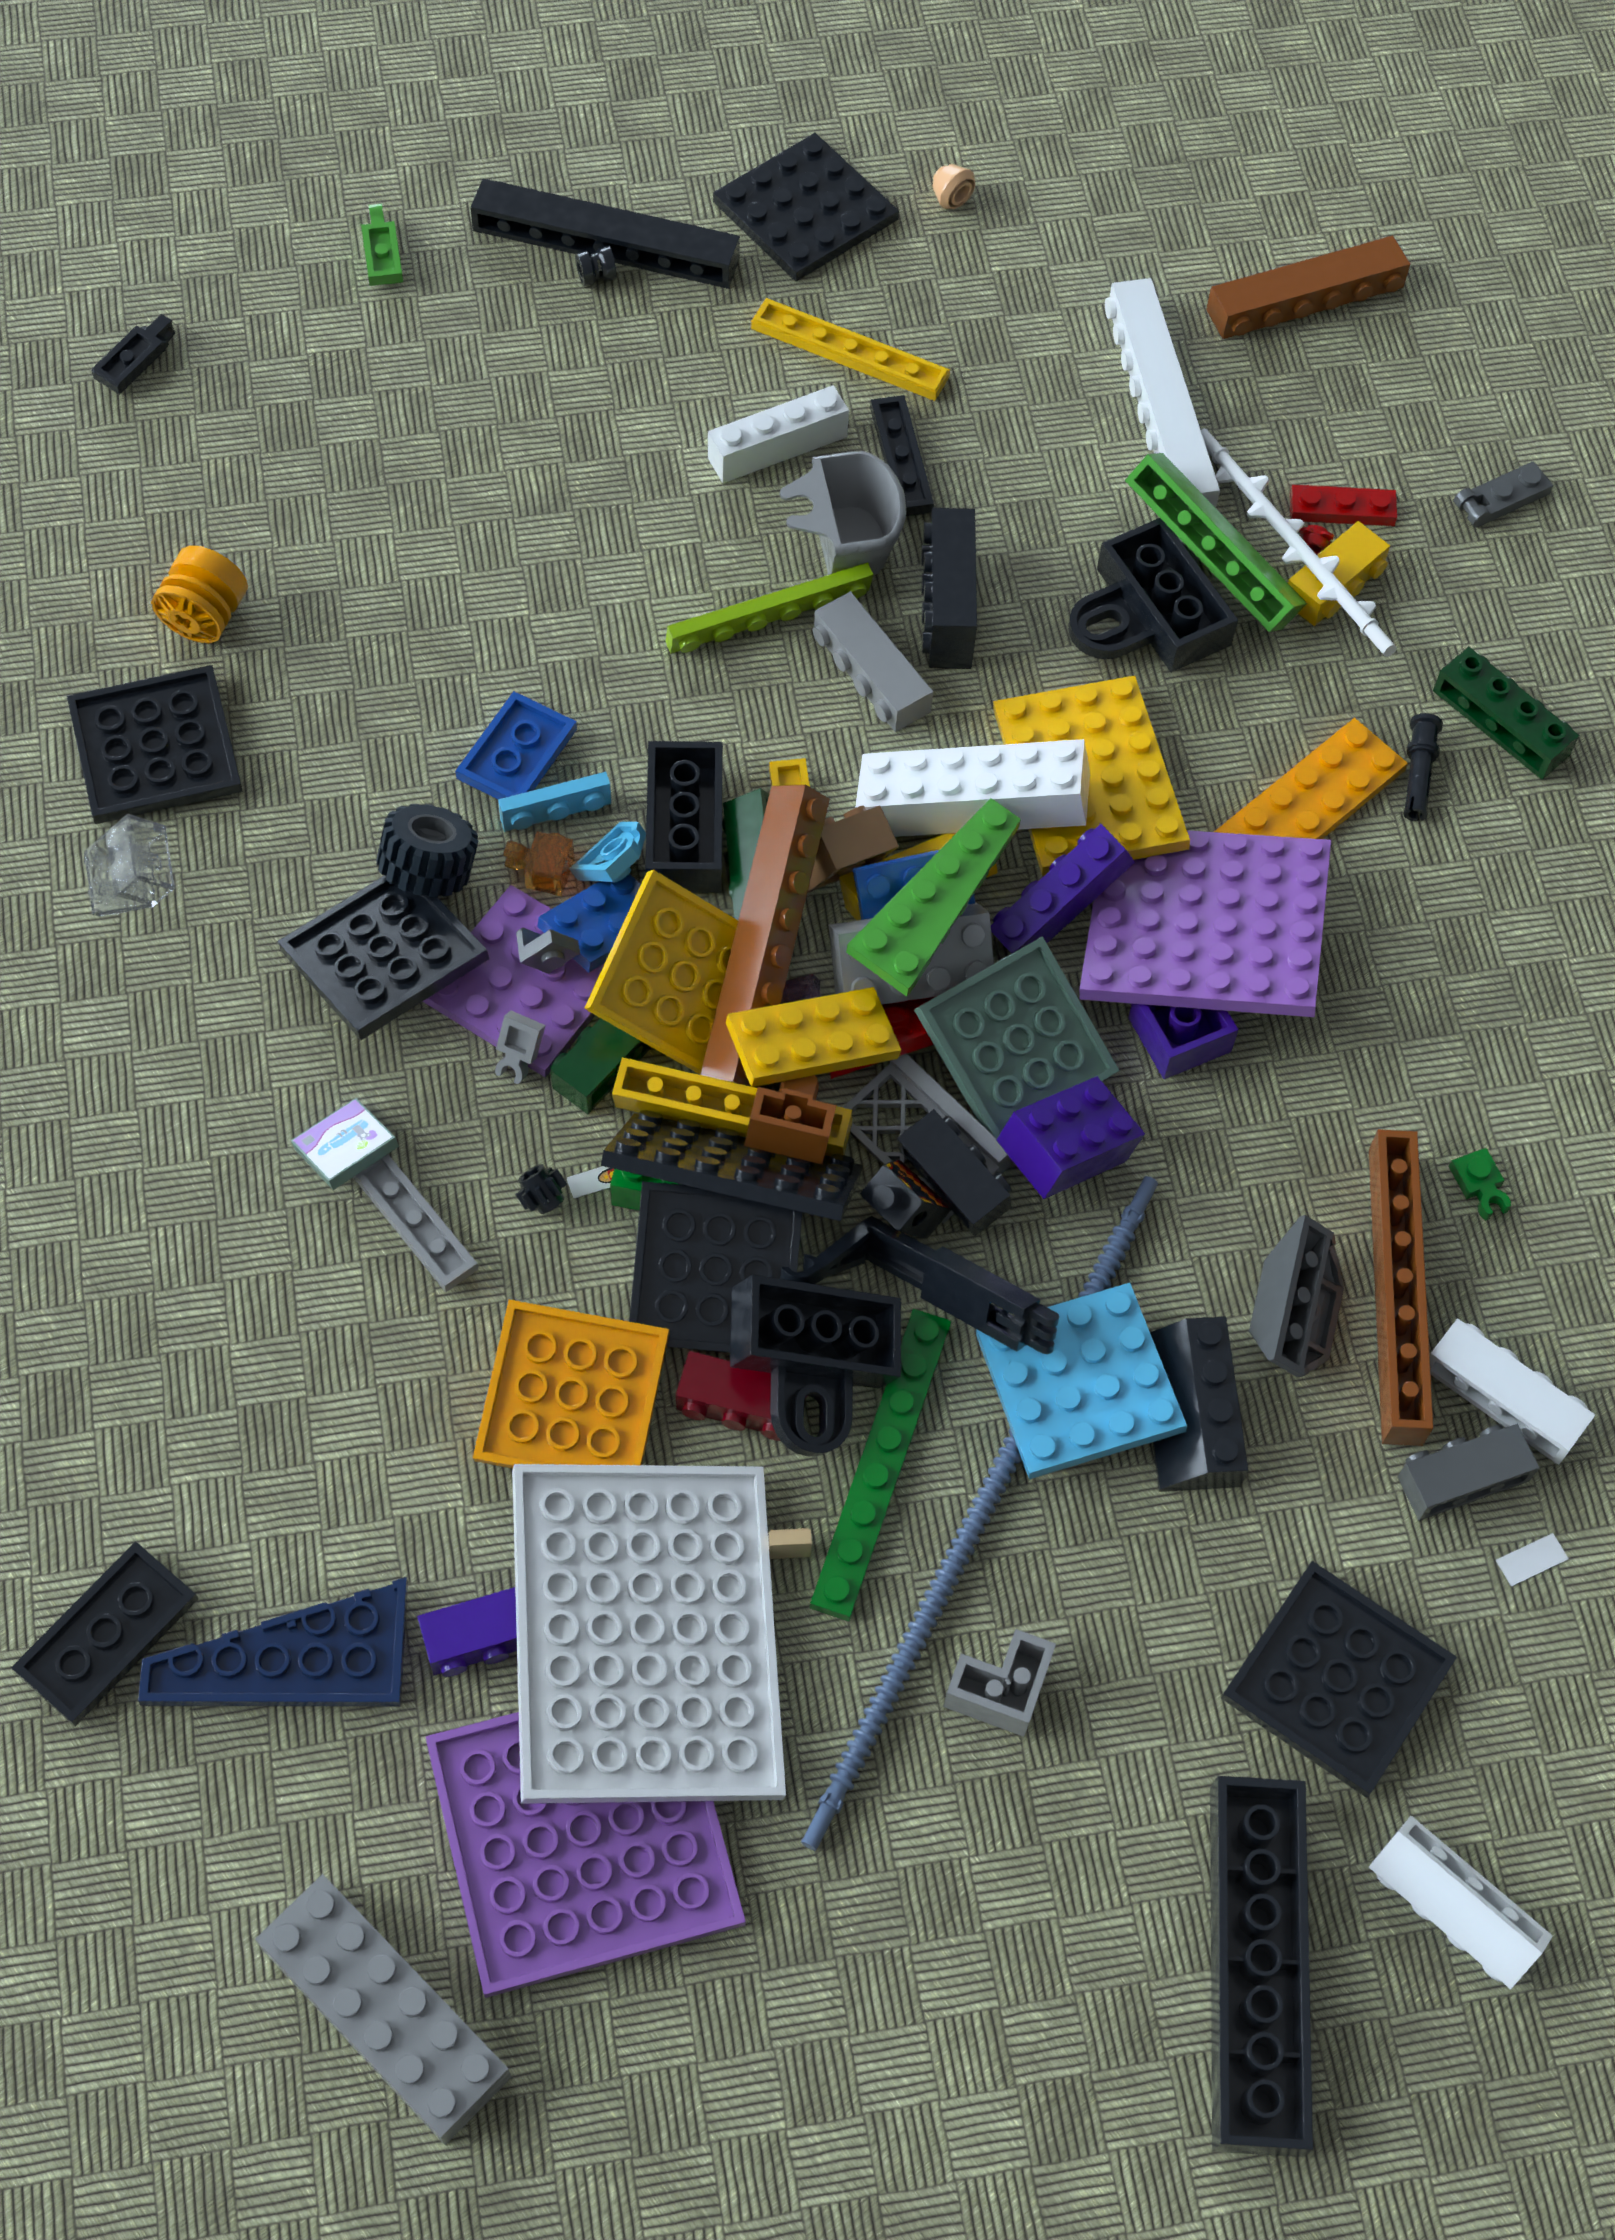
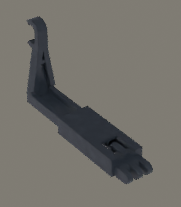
[780,1216,1059,1354]

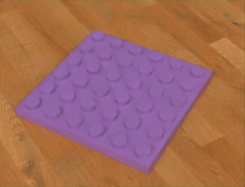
[1079,830,1331,1017]
[425,1712,746,1998]

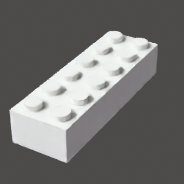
[855,739,1090,837]

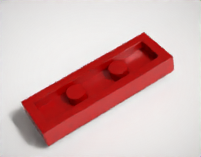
[1289,484,1398,526]

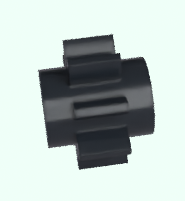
[515,1164,567,1214]

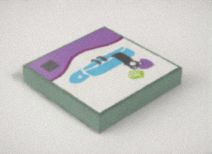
[291,1098,399,1190]

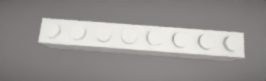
[1105,278,1220,508]

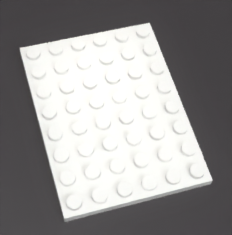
[512,1464,786,1804]

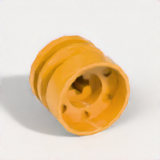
[151,545,248,643]

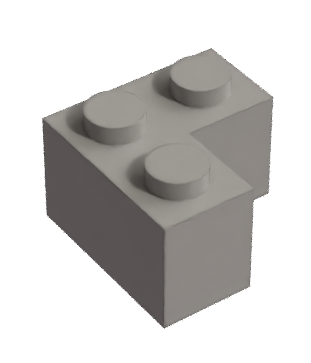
[943,1629,1056,1737]

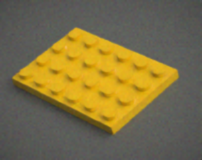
[993,675,1190,877]

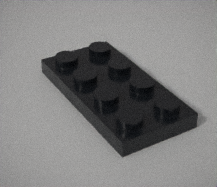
[11,1541,198,1727]

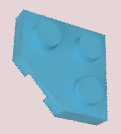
[569,822,646,883]

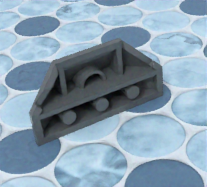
[1249,1215,1344,1378]

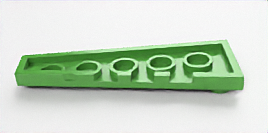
[846,798,1021,997]

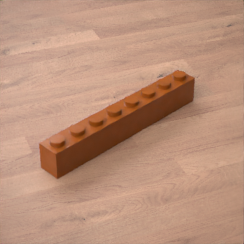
[700,785,830,1088]
[1369,1129,1433,1446]

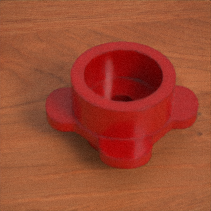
[1299,525,1334,555]

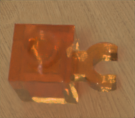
[503,831,575,897]

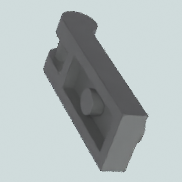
[1453,461,1554,528]

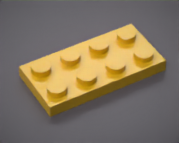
[726,987,901,1087]

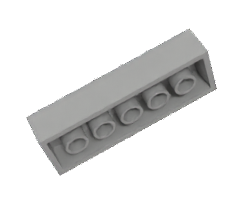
[255,1874,512,2145]

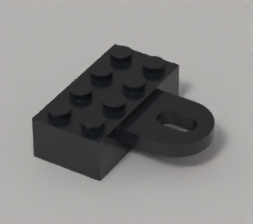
[1068,518,1238,673]
[730,1274,901,1457]

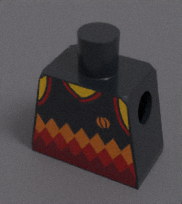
[860,1159,952,1239]

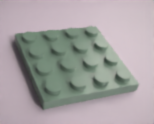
[914,937,1120,1139]

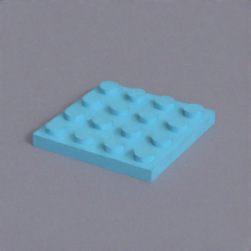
[976,1283,1187,1479]

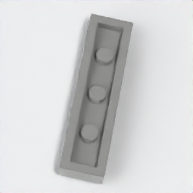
[353,1154,479,1292]

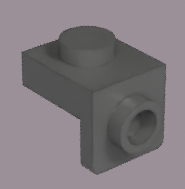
[516,928,580,974]

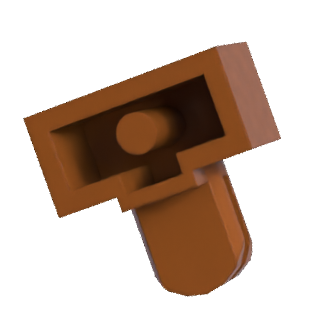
[744,1075,837,1164]

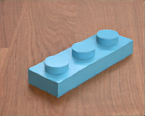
[498,772,611,832]

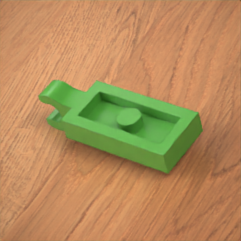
[361,204,403,286]

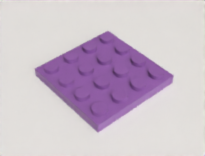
[423,885,605,1078]

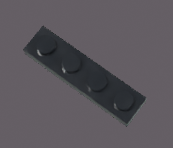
[870,395,934,516]

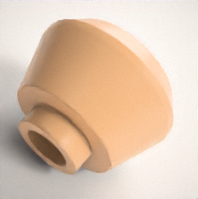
[933,164,975,209]

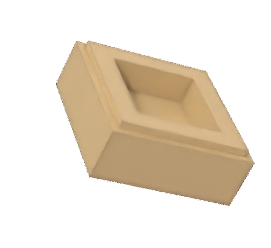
[768,1528,812,1559]

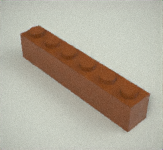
[1206,235,1411,339]

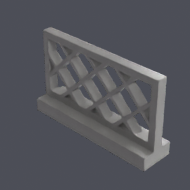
[843,1054,1012,1224]

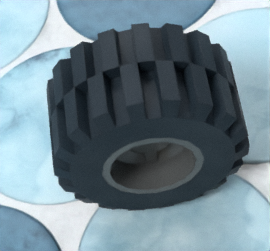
[376,804,478,897]

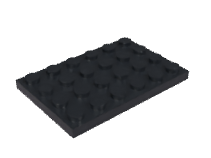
[601,1110,863,1221]

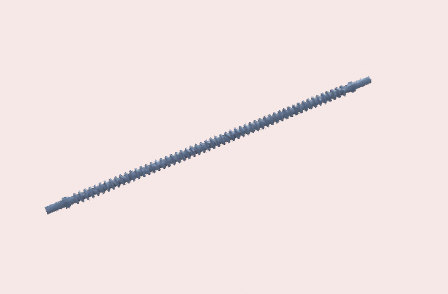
[801,1176,1158,1851]

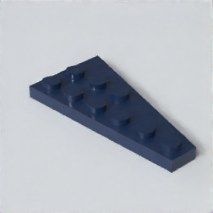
[138,1577,408,1707]

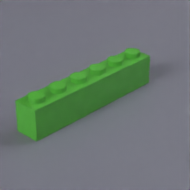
[1125,453,1307,632]

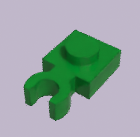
[1448,1147,1511,1221]

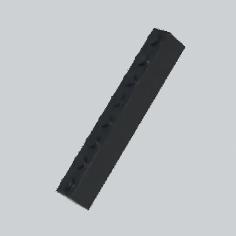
[470,178,740,289]

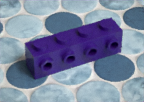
[991,824,1135,954]

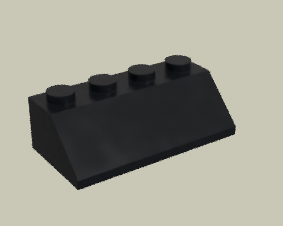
[1150,1316,1248,1492]

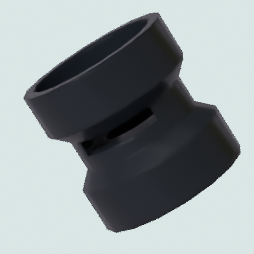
[575,246,617,286]

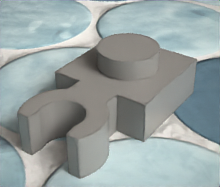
[495,1010,546,1084]

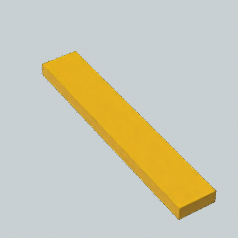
[751,298,950,401]

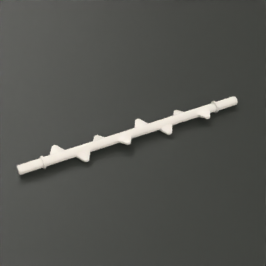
[1201,428,1397,657]

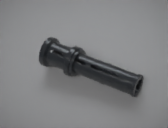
[1403,713,1443,821]

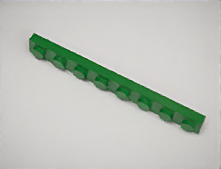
[809,1308,951,1622]

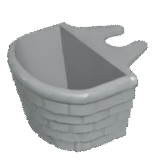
[780,451,906,576]

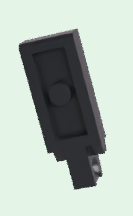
[91,314,176,395]

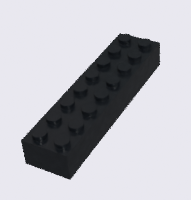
[1210,1776,1313,2157]

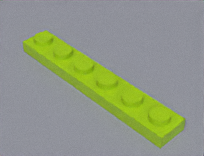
[665,563,873,654]

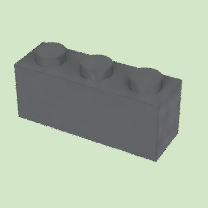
[1397,1424,1540,1521]

